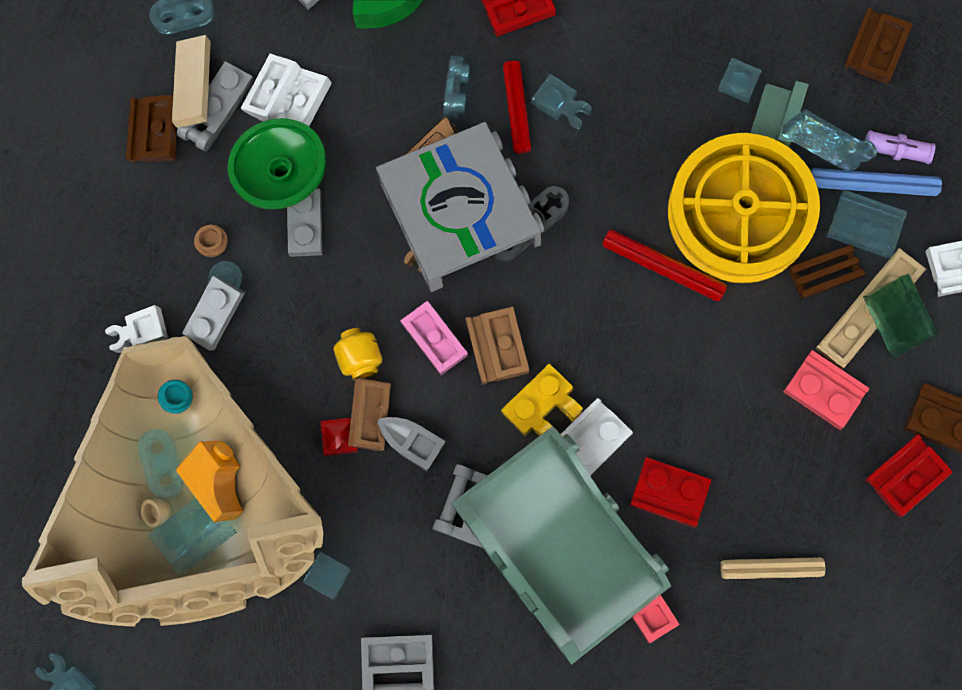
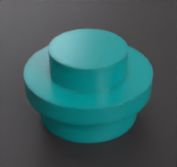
[158,380,193,414]

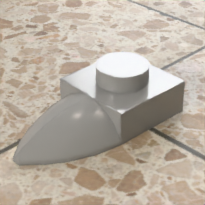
[377,417,446,472]

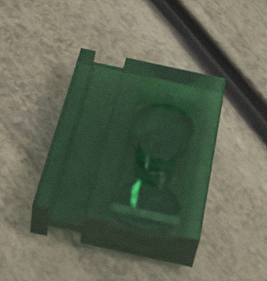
[863,274,938,357]

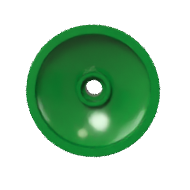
[228,118,326,210]

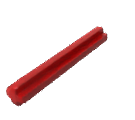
[602,230,727,301]

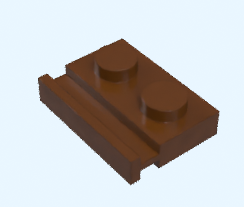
[843,7,913,85]
[126,95,177,163]
[904,383,962,454]

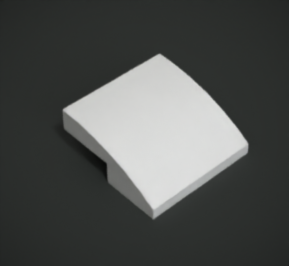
[241,54,332,126]

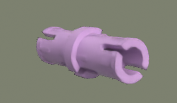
[864,130,935,164]

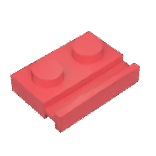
[783,350,870,430]

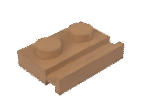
[466,307,530,385]

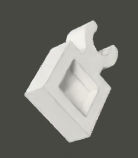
[105,305,169,353]

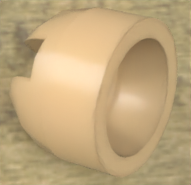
[141,497,172,527]

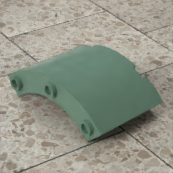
[451,426,671,665]

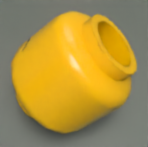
[333,328,382,380]

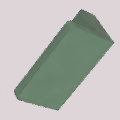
[750,81,809,147]

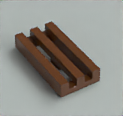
[788,244,865,300]

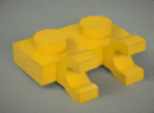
[501,364,583,436]

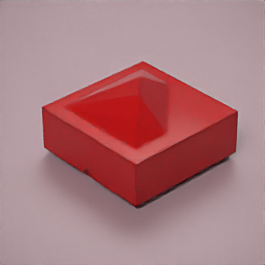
[320,418,358,456]

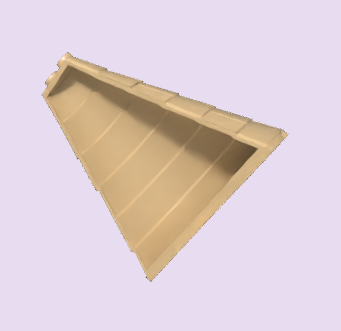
[22,336,324,626]

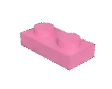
[400,301,468,376]

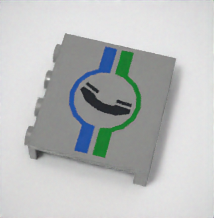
[376,122,544,292]

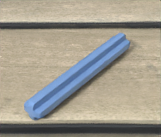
[811,168,942,196]

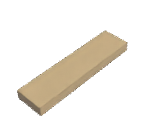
[815,248,926,370]

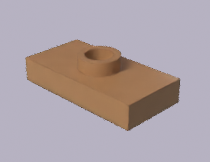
[348,378,391,451]

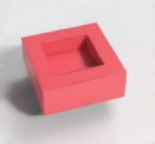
[632,595,680,644]

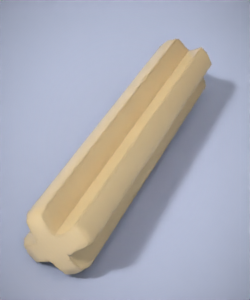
[720,557,826,579]

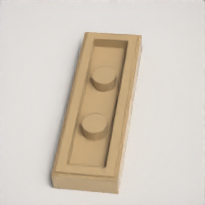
[172,35,211,128]

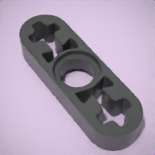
[493,186,569,261]

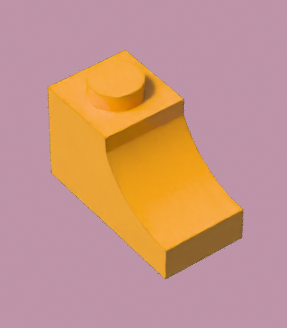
[176,441,243,522]

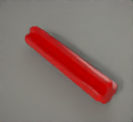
[503,60,531,154]

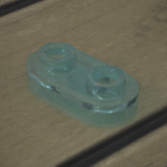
[149,0,215,35]
[443,55,470,119]
[138,429,184,498]

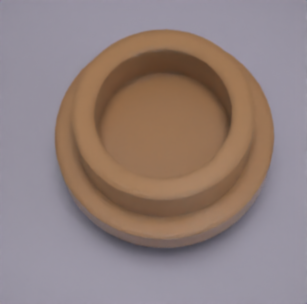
[194,224,228,257]

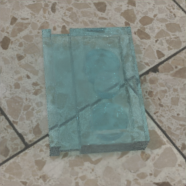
[826,190,907,259]
[148,498,237,577]

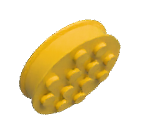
[668,133,820,283]

